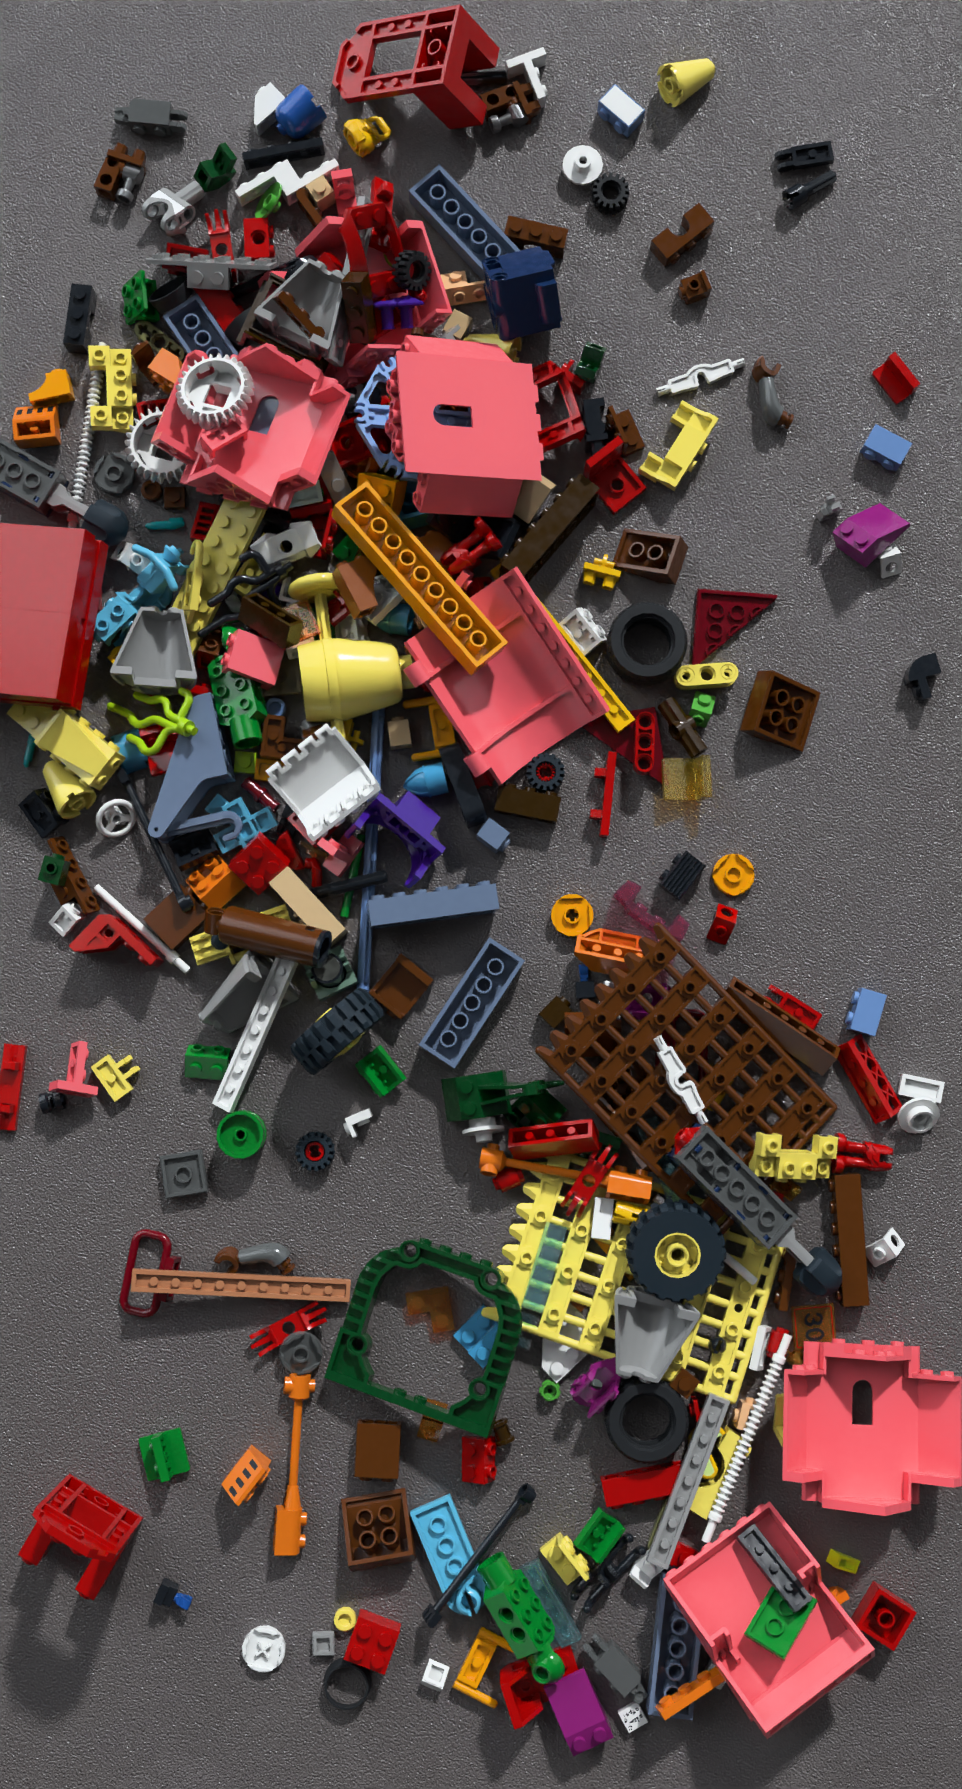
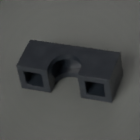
[63,283,97,355]

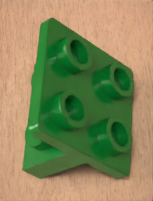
[122,270,159,325]
[138,1427,190,1482]

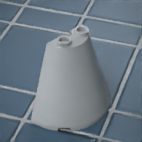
[254,258,345,358]
[110,606,197,696]
[198,950,299,1033]
[614,1286,701,1384]

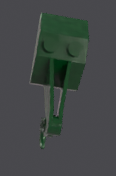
[441,1070,565,1122]

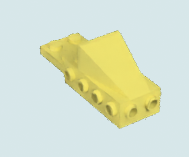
[7,704,126,791]

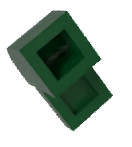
[193,142,237,192]
[574,342,607,384]

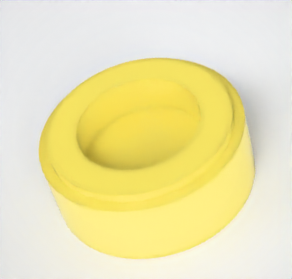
[334,1607,356,1632]

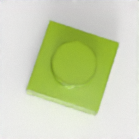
[234,751,257,774]

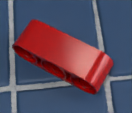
[633,712,655,776]

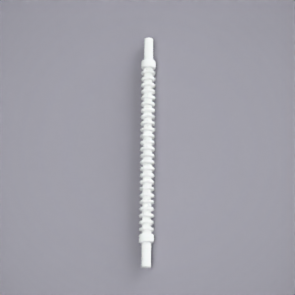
[67,342,107,528]
[701,1333,792,1543]

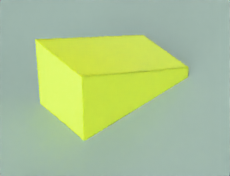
[826,1549,861,1574]

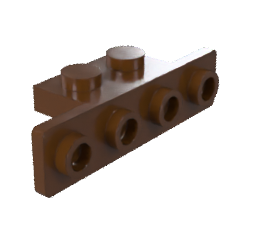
[47,836,100,915]

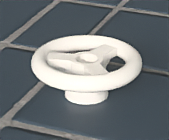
[96,799,137,838]

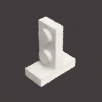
[505,47,548,108]

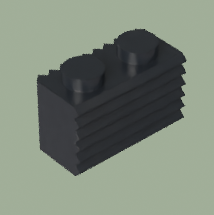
[658,851,706,901]

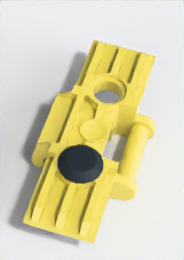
[189,904,291,966]

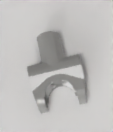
[142,181,205,233]

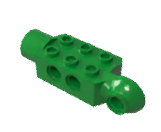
[207,625,268,749]
[477,1552,565,1684]

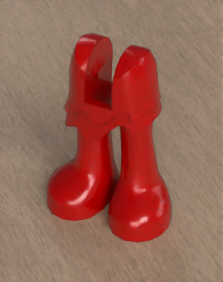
[440,516,502,576]
[831,1133,893,1174]

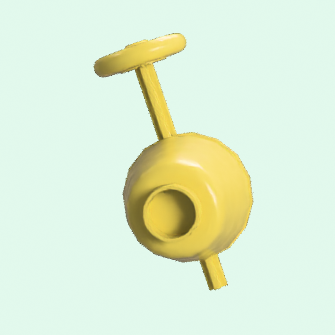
[288,573,414,739]

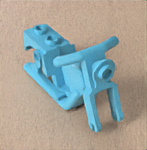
[93,544,190,647]

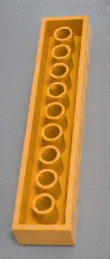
[331,481,508,676]

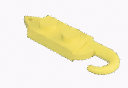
[182,539,204,624]

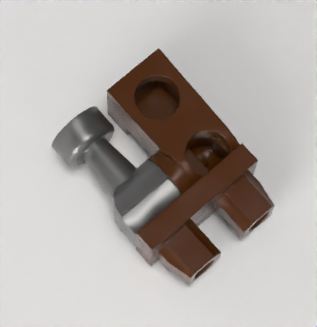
[480,80,541,134]
[94,143,147,204]

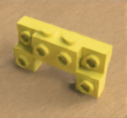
[88,345,137,433]
[638,400,719,491]
[749,1132,838,1183]

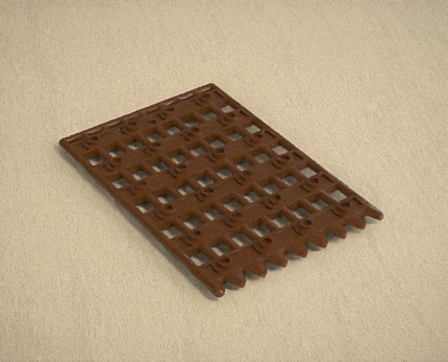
[535,922,837,1235]

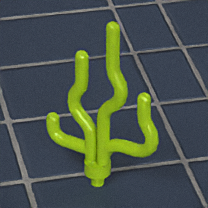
[107,687,198,756]

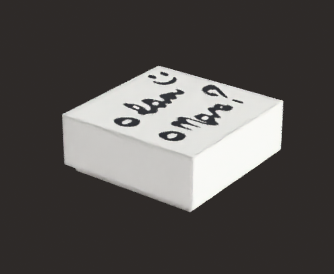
[618,1701,648,1733]

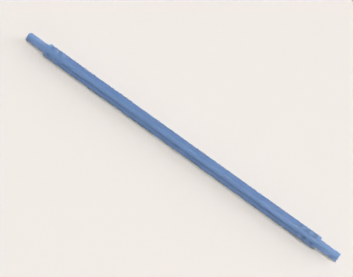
[357,708,385,992]

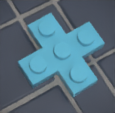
[213,797,279,854]

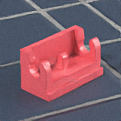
[200,415,248,459]

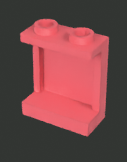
[221,629,285,690]

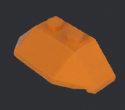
[574,928,644,975]

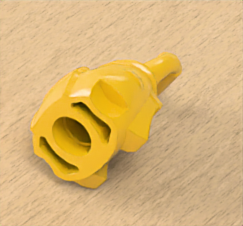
[343,116,391,158]

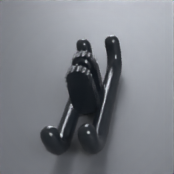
[570,1533,646,1614]

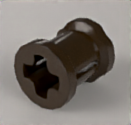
[493,1418,515,1447]

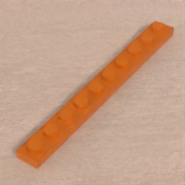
[655,1586,850,1720]

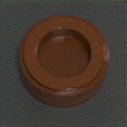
[141,480,163,502]

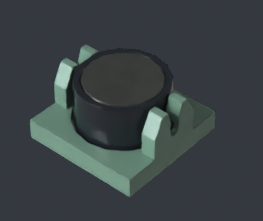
[303,945,359,1002]

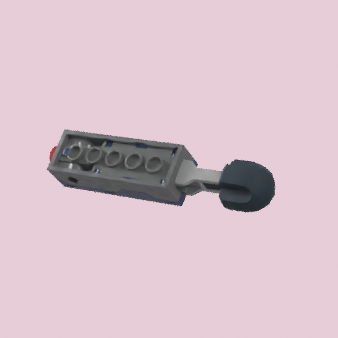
[0,438,129,546]
[667,1123,842,1297]

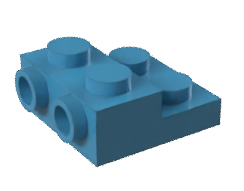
[453,1304,498,1368]

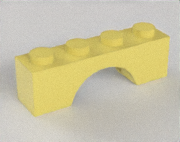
[690,1425,752,1520]

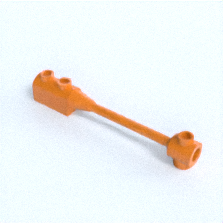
[479,1143,653,1205]
[273,1373,315,1556]

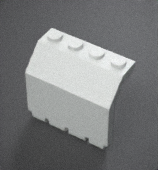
[266,723,381,842]

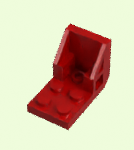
[68,914,164,967]
[500,1643,579,1730]

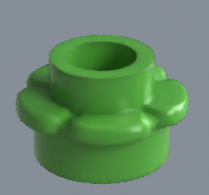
[539,1380,560,1402]

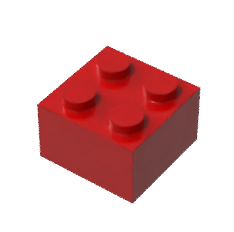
[228,832,291,896]
[851,1581,917,1651]
[343,1608,401,1675]

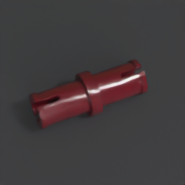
[241,777,281,813]

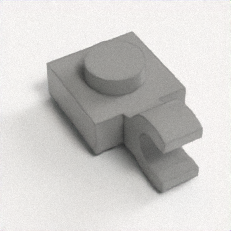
[816,495,843,522]

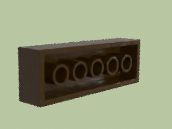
[499,473,600,583]

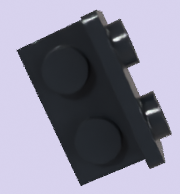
[18,788,69,839]

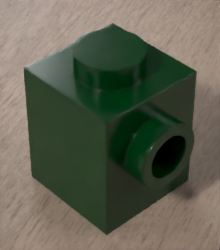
[38,853,71,887]

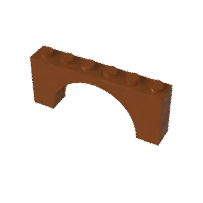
[332,530,464,620]

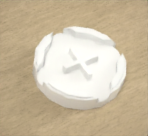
[242,1625,286,1672]

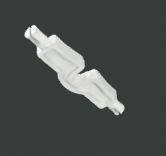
[656,358,746,397]
[653,1035,708,1125]

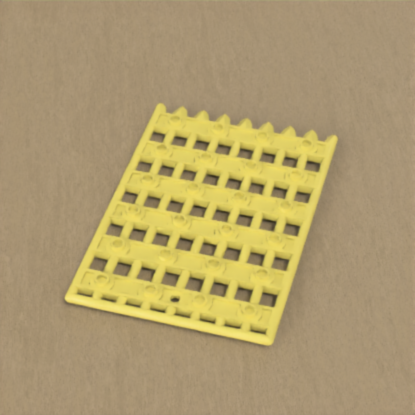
[481,1154,784,1404]

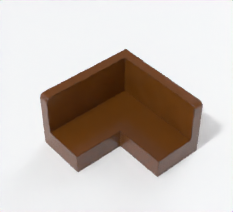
[260,714,304,761]

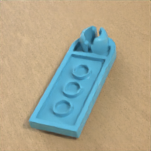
[410,1494,485,1616]

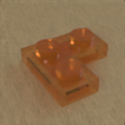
[405,1285,455,1333]

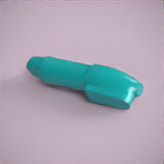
[145,517,185,530]
[23,734,36,768]

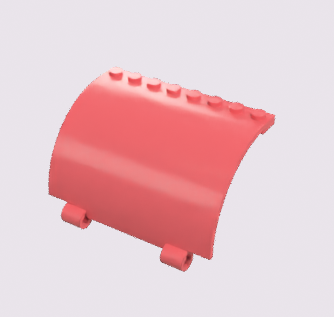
[403,566,610,786]

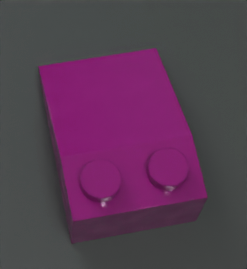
[832,503,910,568]
[544,1668,614,1756]

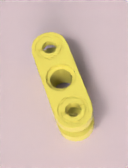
[674,662,739,690]

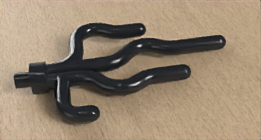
[197,550,294,638]

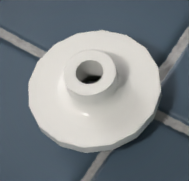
[562,145,603,186]
[897,1097,940,1134]
[462,1117,504,1143]

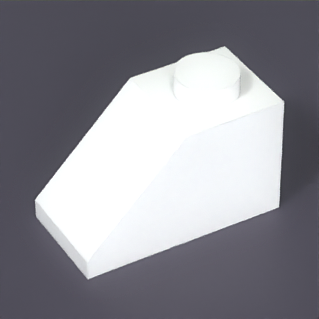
[254,82,285,136]

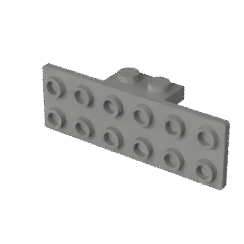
[146,252,277,290]

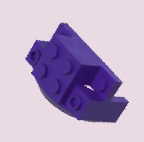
[344,790,446,889]

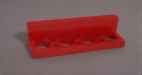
[837,1033,902,1124]

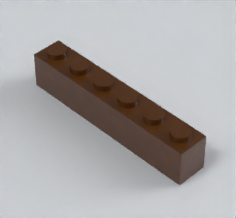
[717,976,841,1076]
[827,1173,870,1307]

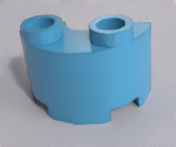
[110,728,148,774]

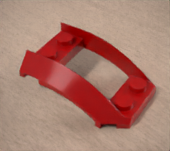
[338,201,407,298]
[532,360,586,453]

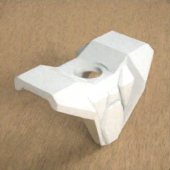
[250,521,322,571]

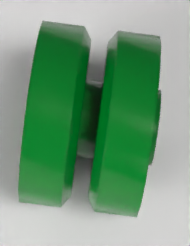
[216,1110,267,1158]

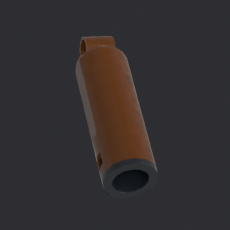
[204,906,332,969]

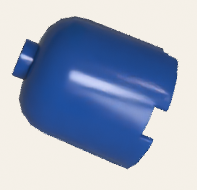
[275,84,327,140]

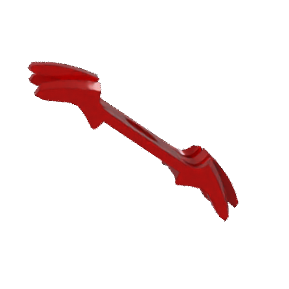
[205,209,237,283]
[561,1142,619,1218]
[249,1301,327,1357]

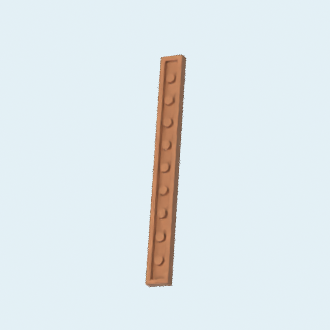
[131,1268,351,1302]

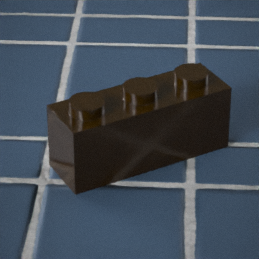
[340,272,378,344]
[238,592,304,649]
[494,783,561,825]

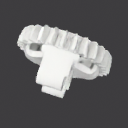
[175,353,255,430]
[124,406,186,484]

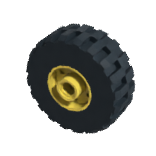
[290,988,384,1075]
[625,1199,726,1303]

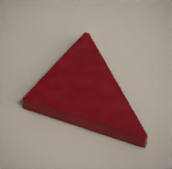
[691,589,777,665]
[582,707,668,787]

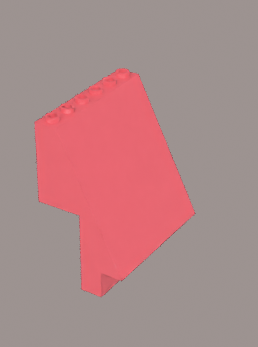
[663,1501,875,1739]

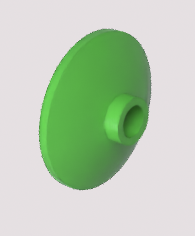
[255,182,282,218]

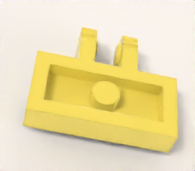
[91,1055,140,1102]

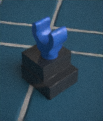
[575,964,596,1000]
[153,1577,193,1610]

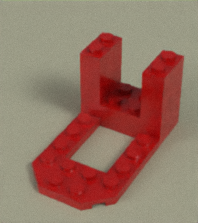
[332,4,500,129]
[18,1474,143,1601]

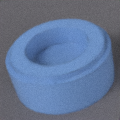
[266,698,286,716]

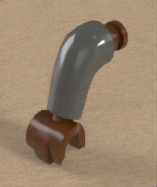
[752,355,794,429]
[214,1242,295,1276]

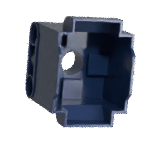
[482,246,562,341]

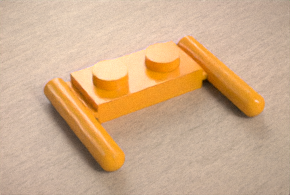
[403,696,455,762]
[452,1626,514,1709]

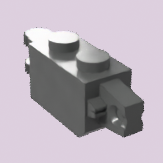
[114,98,188,136]
[582,1633,648,1704]

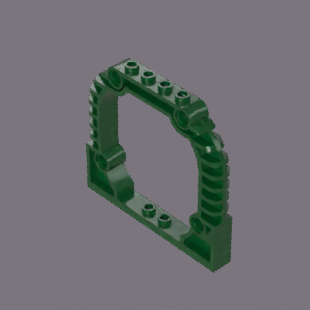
[324,1237,522,1438]

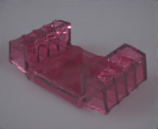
[613,880,690,942]

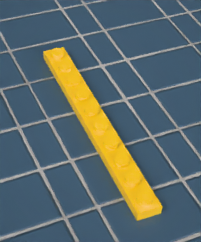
[490,563,635,734]

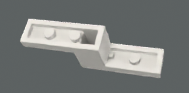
[235,158,340,206]

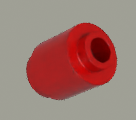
[492,1167,525,1193]
[765,1326,790,1358]

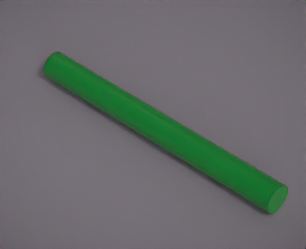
[340,834,365,918]

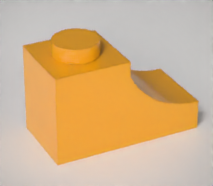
[28,369,75,406]

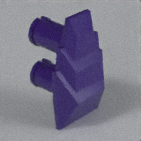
[373,295,424,330]

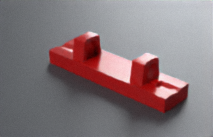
[368,176,394,253]
[589,751,617,838]
[0,1043,27,1131]

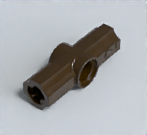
[658,697,708,759]

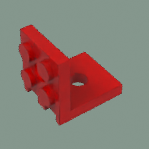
[329,414,392,469]
[583,435,647,515]

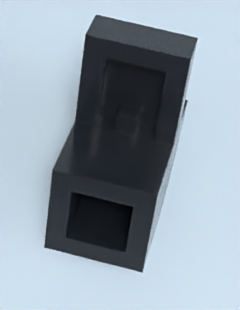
[904,653,942,703]

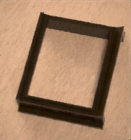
[236,272,329,374]

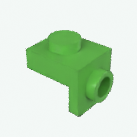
[688,691,716,728]

